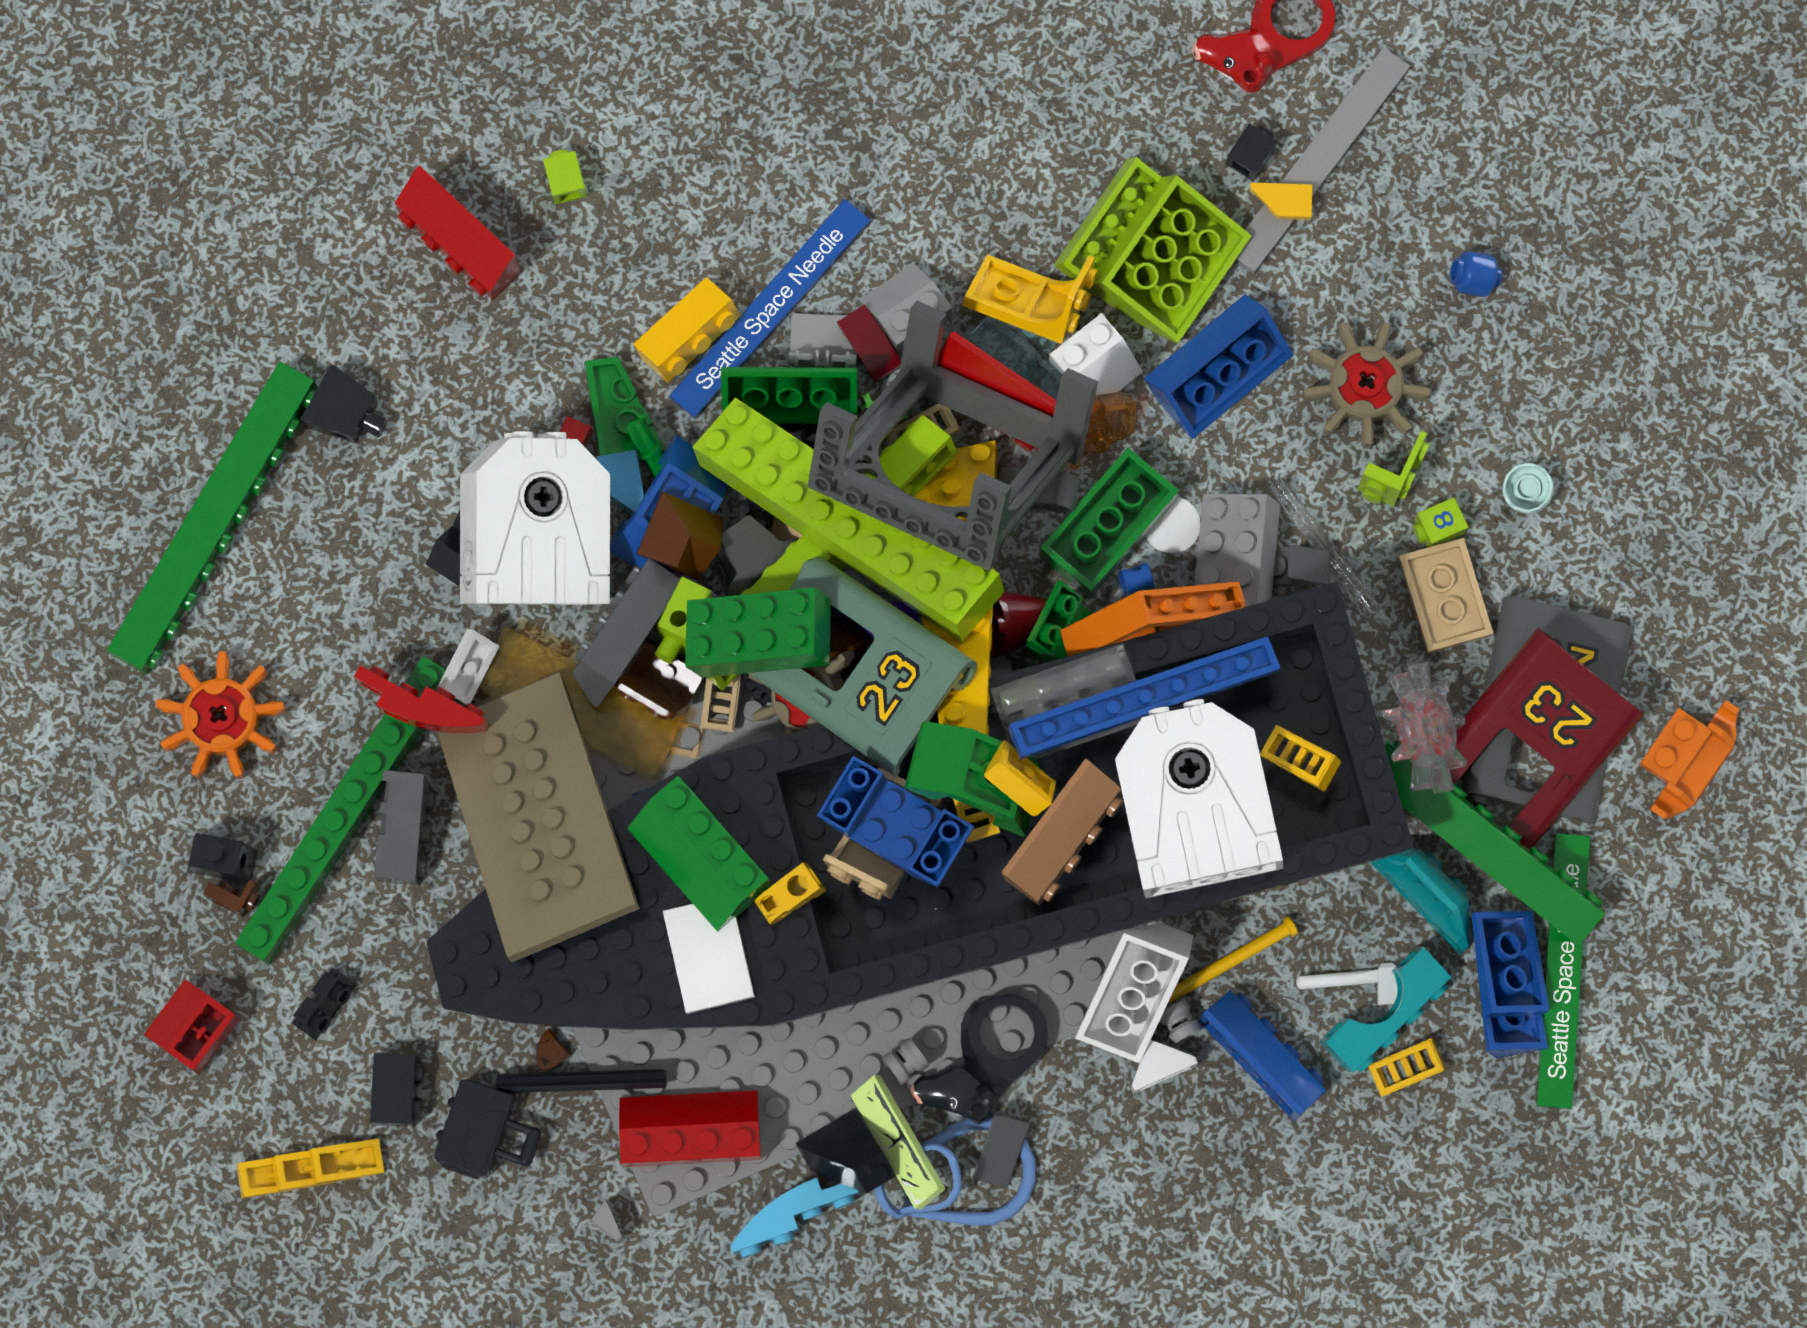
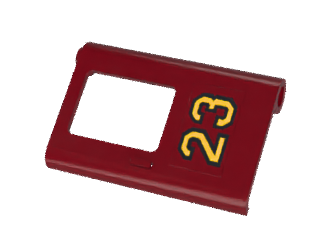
[1427,628,1645,850]

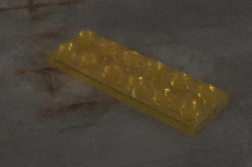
[477,626,686,780]

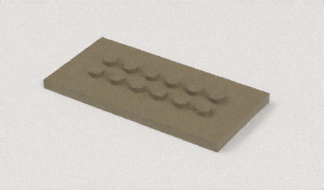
[437,672,640,962]

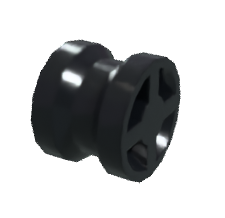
[739,498,773,530]

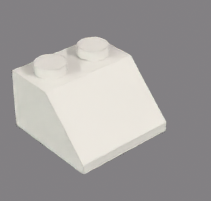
[1048,313,1143,414]

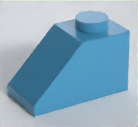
[596,450,644,515]

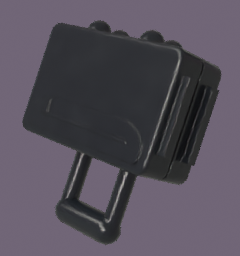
[434,1079,542,1180]

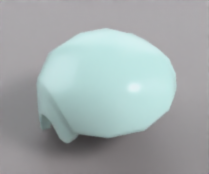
[1502,463,1554,515]

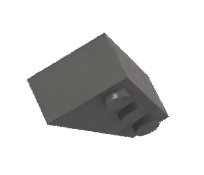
[374,770,436,886]

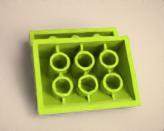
[1053,157,1252,344]

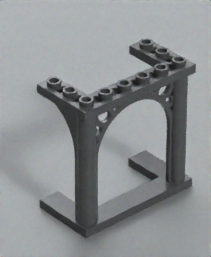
[807,301,1098,571]

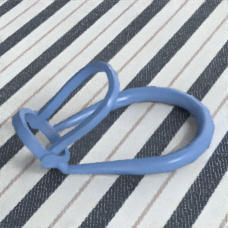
[874,1117,1036,1226]

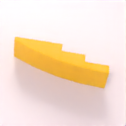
[236,1138,384,1199]

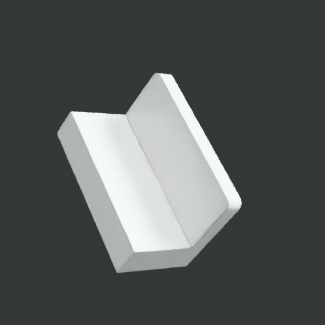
[438,629,499,705]

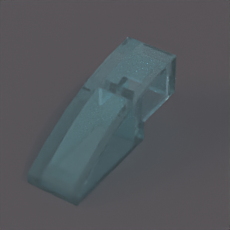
[967,316,1062,400]

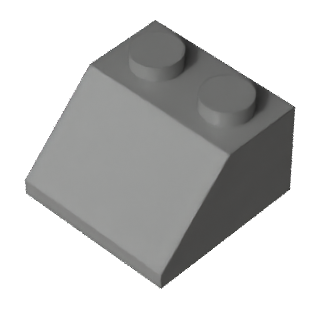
[859,263,952,354]

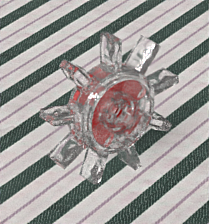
[1383,662,1467,794]

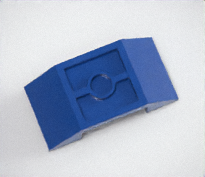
[610,435,728,574]
[817,756,974,887]

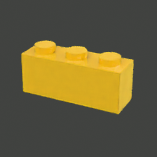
[633,277,741,383]

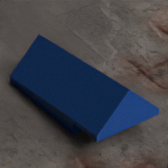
[1471,911,1550,1059]

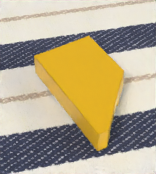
[1250,183,1312,220]

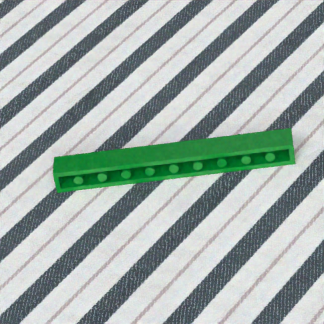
[107,361,318,675]
[235,656,446,966]

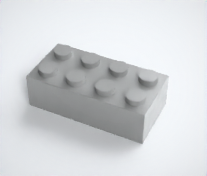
[1194,494,1280,607]

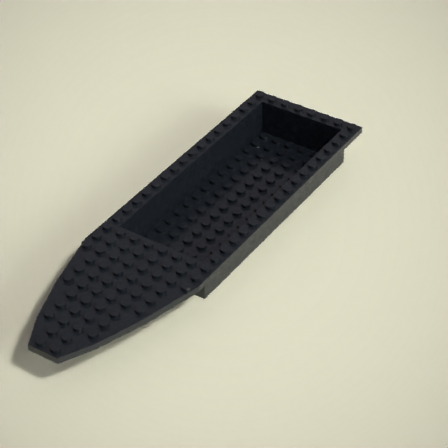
[426,582,1414,1030]

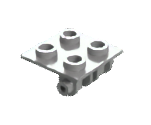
[788,313,857,368]

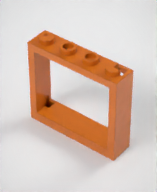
[1060,581,1246,657]

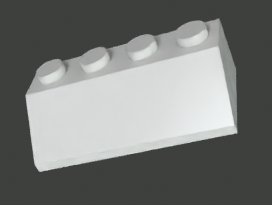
[1075,923,1194,1063]

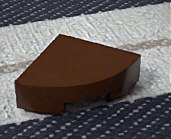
[536,1028,570,1073]

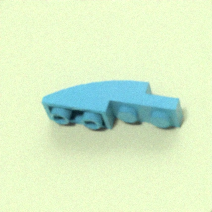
[730,1178,859,1258]

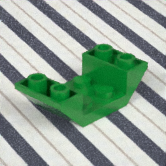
[1026,580,1093,663]
[904,721,1042,837]

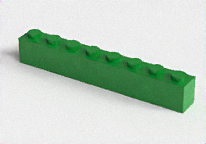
[1384,739,1605,946]

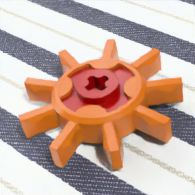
[155,651,286,780]

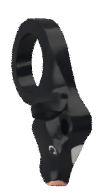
[910,994,1048,1125]

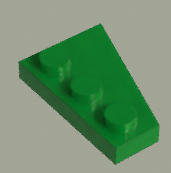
[584,357,666,456]

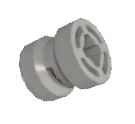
[1160,998,1203,1045]
[881,1038,929,1086]

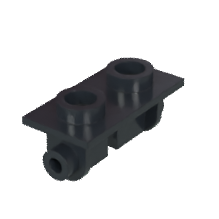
[292,967,356,1041]

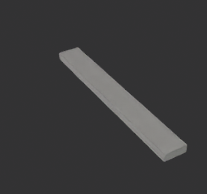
[1235,47,1410,275]

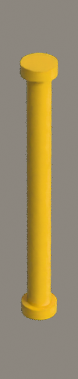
[1167,916,1298,1005]

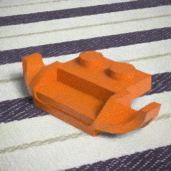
[1639,700,1740,820]

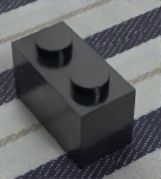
[370,1053,424,1127]

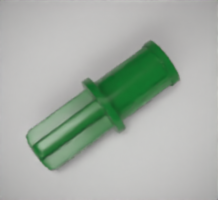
[626,418,663,479]

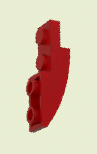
[353,665,489,733]

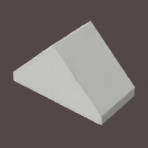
[1131,1040,1198,1094]

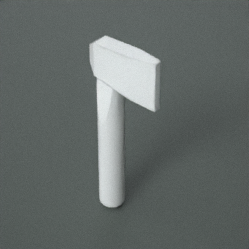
[1296,962,1397,1005]

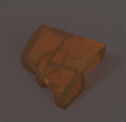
[1068,391,1136,469]

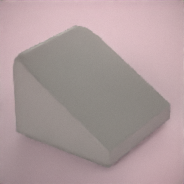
[591,1200,624,1243]

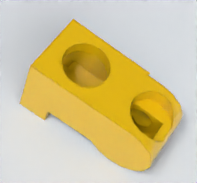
[755,862,827,925]

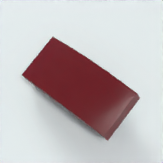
[837,304,901,383]

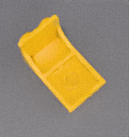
[962,254,1098,344]

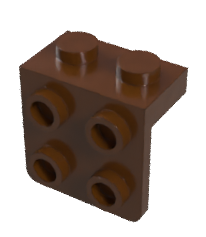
[614,639,705,720]

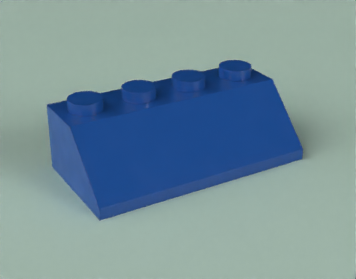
[1143,294,1293,439]
[1199,990,1326,1122]

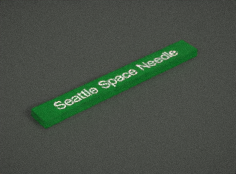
[1536,833,1590,1110]

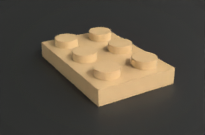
[1398,538,1494,654]

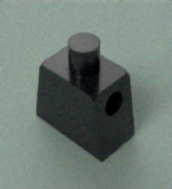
[301,364,388,443]
[187,833,258,884]

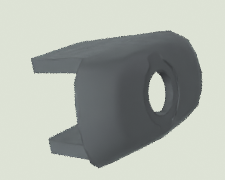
[716,515,798,597]

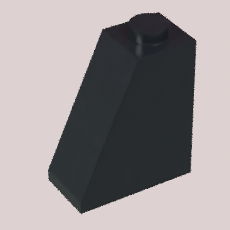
[796,1109,896,1194]

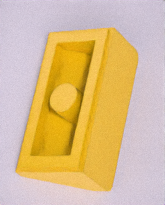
[984,740,1056,816]

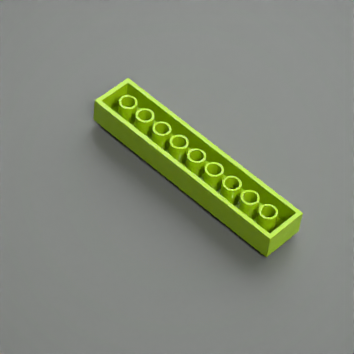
[692,397,1005,643]

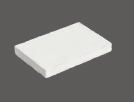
[663,904,755,1014]

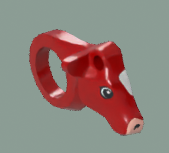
[1192,0,1336,93]

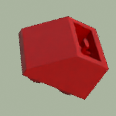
[143,979,241,1075]

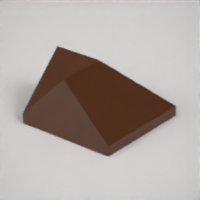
[636,491,724,581]

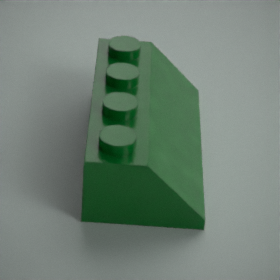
[721,367,858,424]
[627,776,771,932]

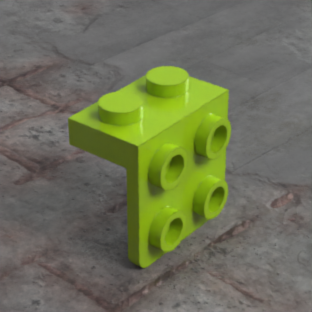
[1357,430,1430,507]

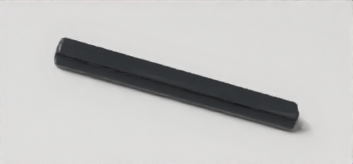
[496,1069,667,1093]

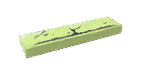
[850,1075,945,1209]

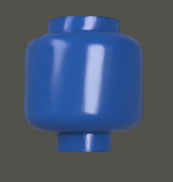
[1450,251,1502,297]

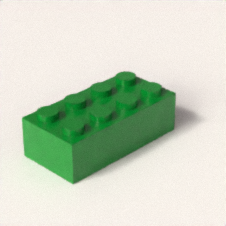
[1039,447,1179,599]
[685,587,831,678]

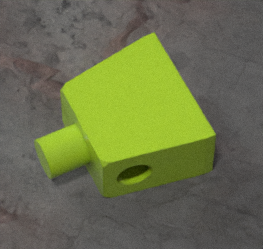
[655,577,714,664]

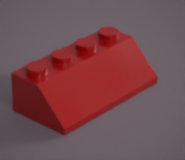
[395,165,521,301]
[938,331,1056,452]
[619,1090,761,1167]

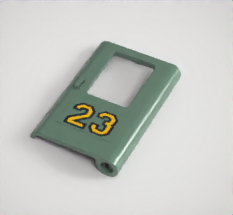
[748,556,977,777]

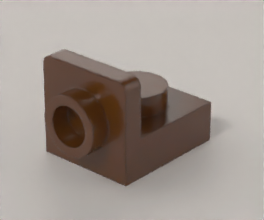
[203,880,261,917]

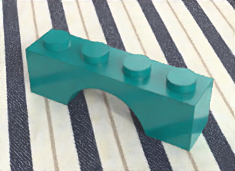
[1319,947,1452,1073]

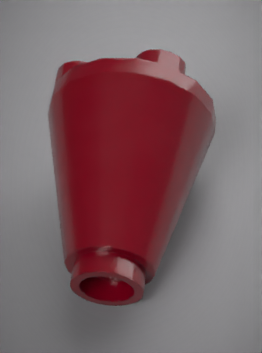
[990,591,1048,658]

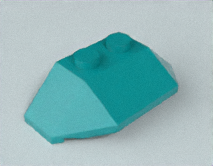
[1369,849,1469,956]

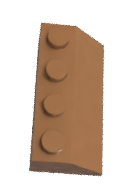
[1001,758,1123,906]

